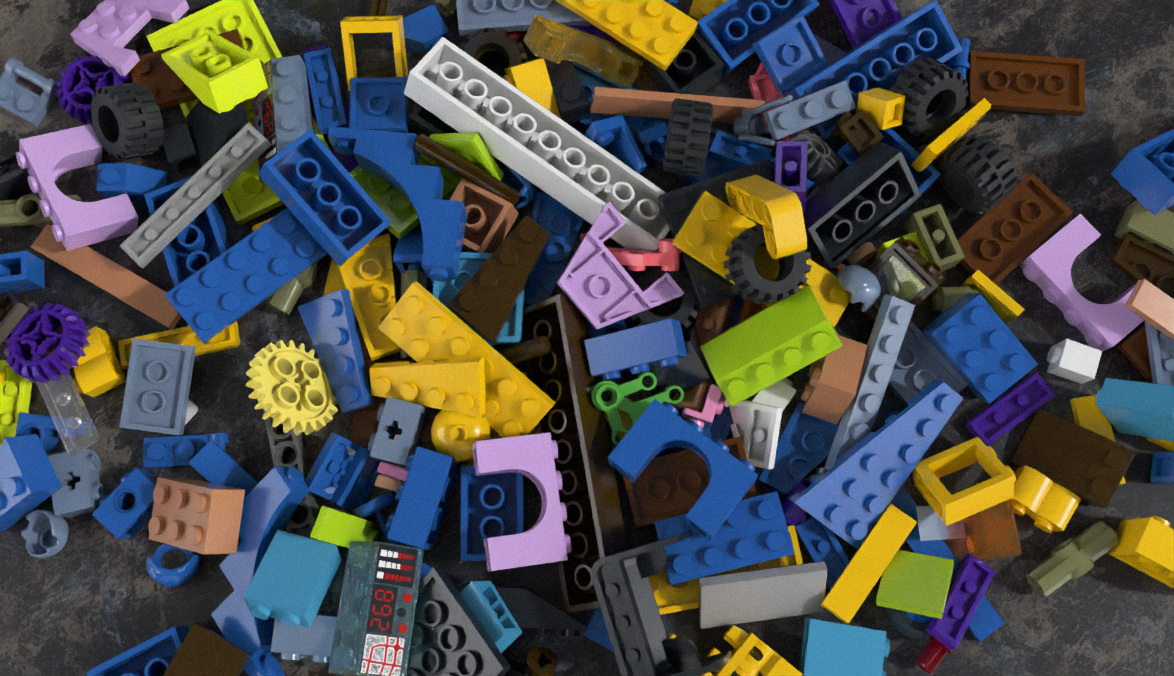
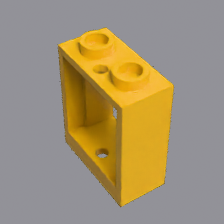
[340,15,408,91]
[912,437,1016,526]

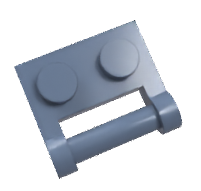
[0,58,59,127]

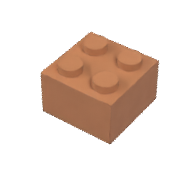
[450,178,518,253]
[800,336,867,424]

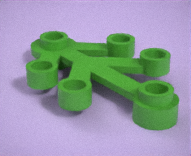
[591,372,684,445]

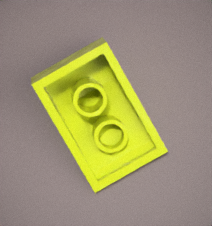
[161,31,268,114]

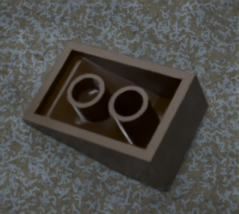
[1009,409,1136,508]

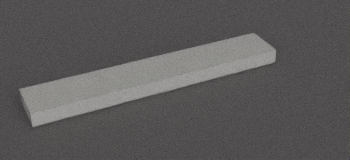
[120,122,272,268]

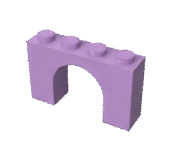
[16,124,139,251]
[1018,213,1144,351]
[472,432,571,571]

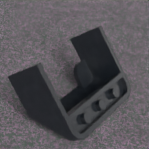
[591,529,732,676]

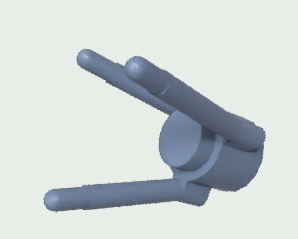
[734,95,802,146]

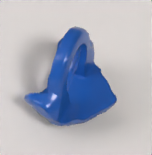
[145,544,201,587]

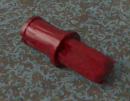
[916,627,968,674]

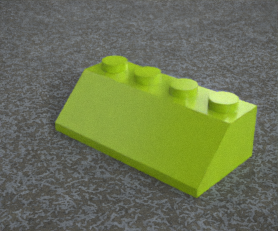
[700,284,843,407]

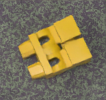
[706,625,803,676]

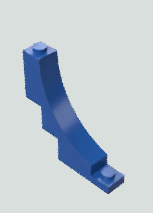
[328,127,467,282]
[211,467,310,676]

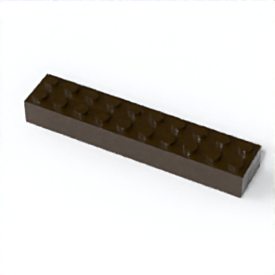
[521,294,628,613]

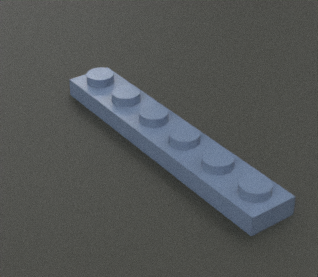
[824,295,915,470]

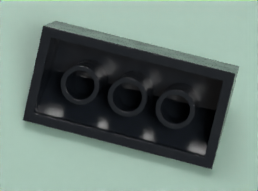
[803,141,921,271]

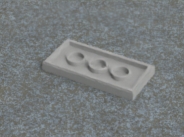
[699,561,827,629]

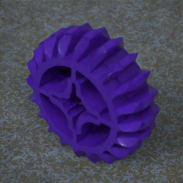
[55,51,133,125]
[3,303,90,384]

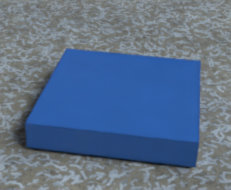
[752,14,829,94]
[349,77,409,133]

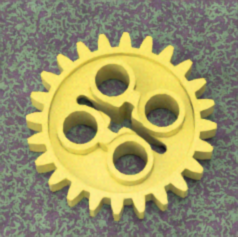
[246,340,338,436]

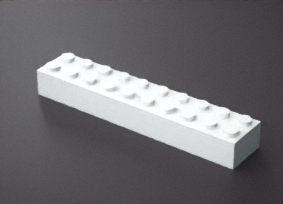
[404,37,670,251]

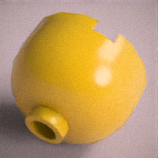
[431,410,492,463]

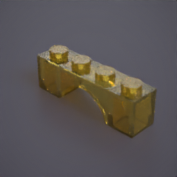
[523,15,644,88]

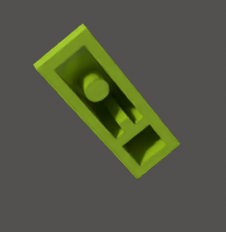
[310,506,379,552]

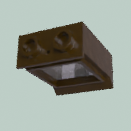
[856,236,946,322]

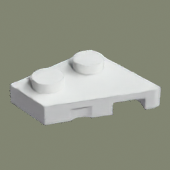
[725,397,783,469]

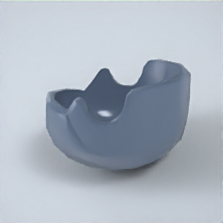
[837,265,881,312]
[21,509,69,559]

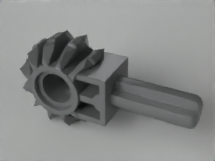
[790,129,843,189]

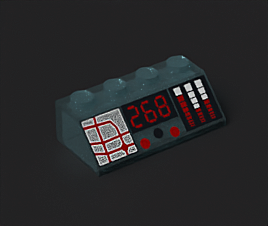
[328,541,424,676]

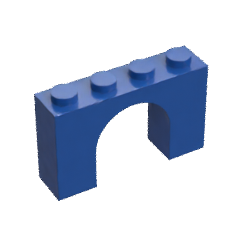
[608,399,758,541]

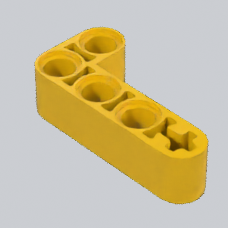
[725,175,807,260]

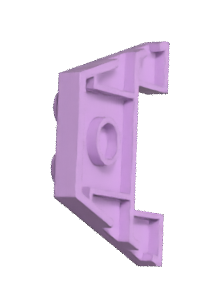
[70,0,189,76]
[557,201,684,330]

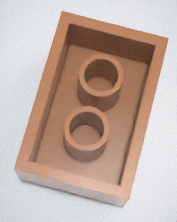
[148,477,245,554]

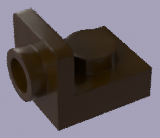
[831,109,884,157]

